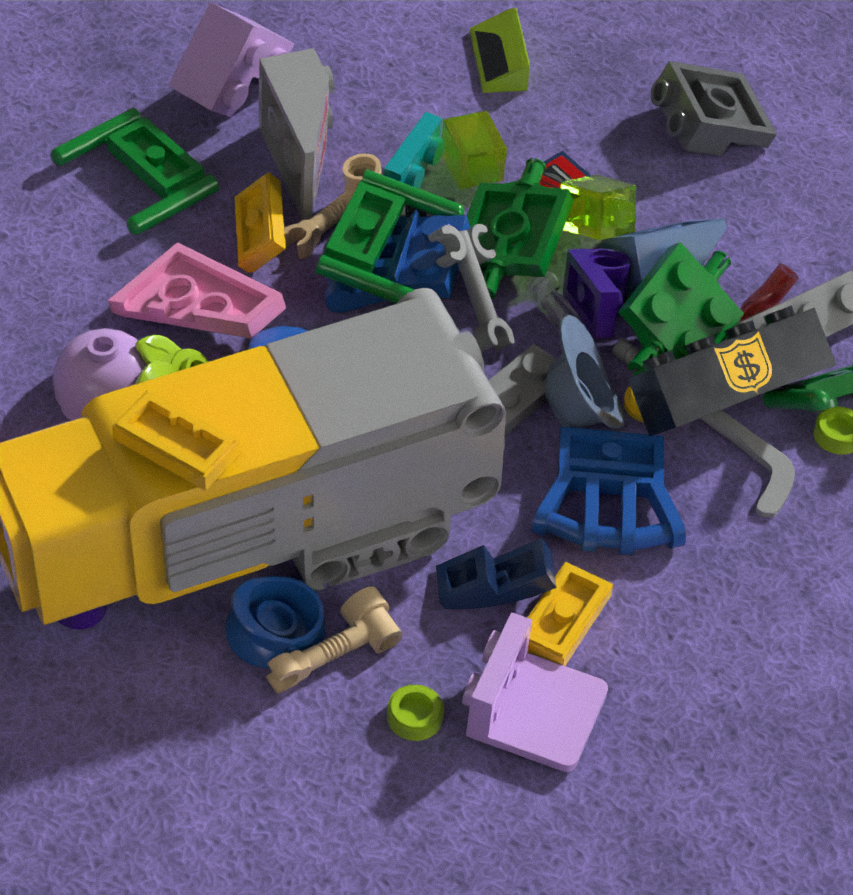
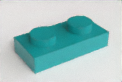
[383,111,445,189]

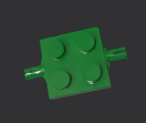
[458,158,574,300]
[618,242,744,376]

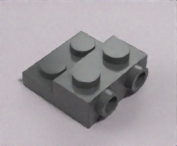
[651,61,777,156]

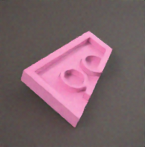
[108,242,286,339]

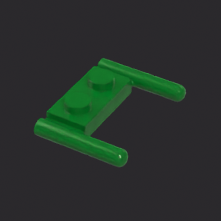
[50,107,219,235]
[315,169,464,304]
[763,365,853,412]

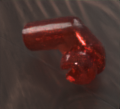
[740,263,799,321]

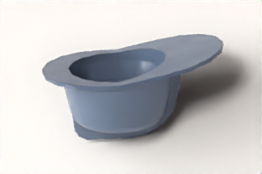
[545,315,624,429]

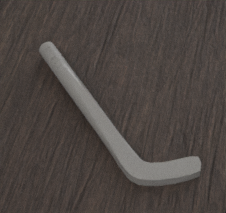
[612,338,795,518]

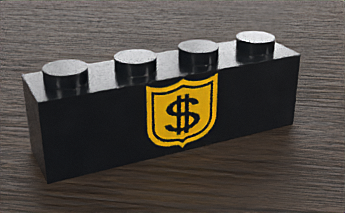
[627,305,836,437]

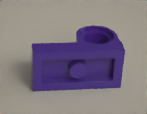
[562,249,632,338]

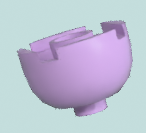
[53,328,147,420]

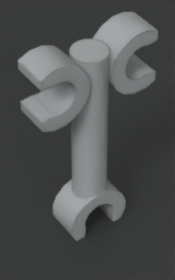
[428,224,514,352]

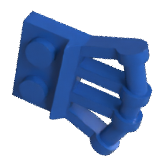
[324,210,470,313]
[531,426,686,556]

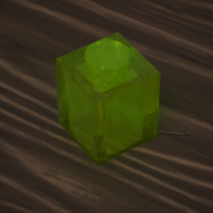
[441,110,507,189]
[561,174,636,240]

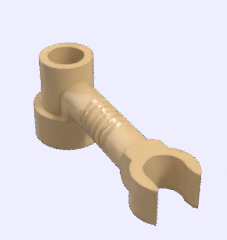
[284,153,382,259]
[266,587,403,694]

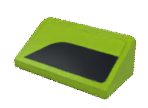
[469,8,530,93]

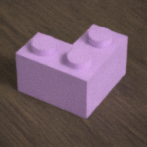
[168,2,294,117]

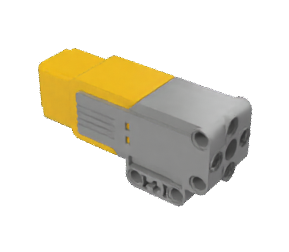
[0,288,506,626]

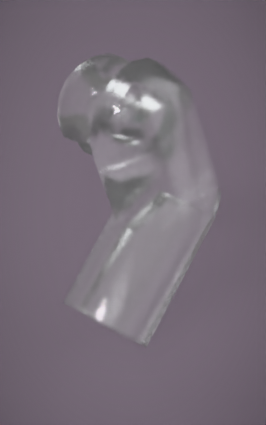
[525,271,579,329]

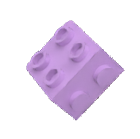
[462,612,608,772]

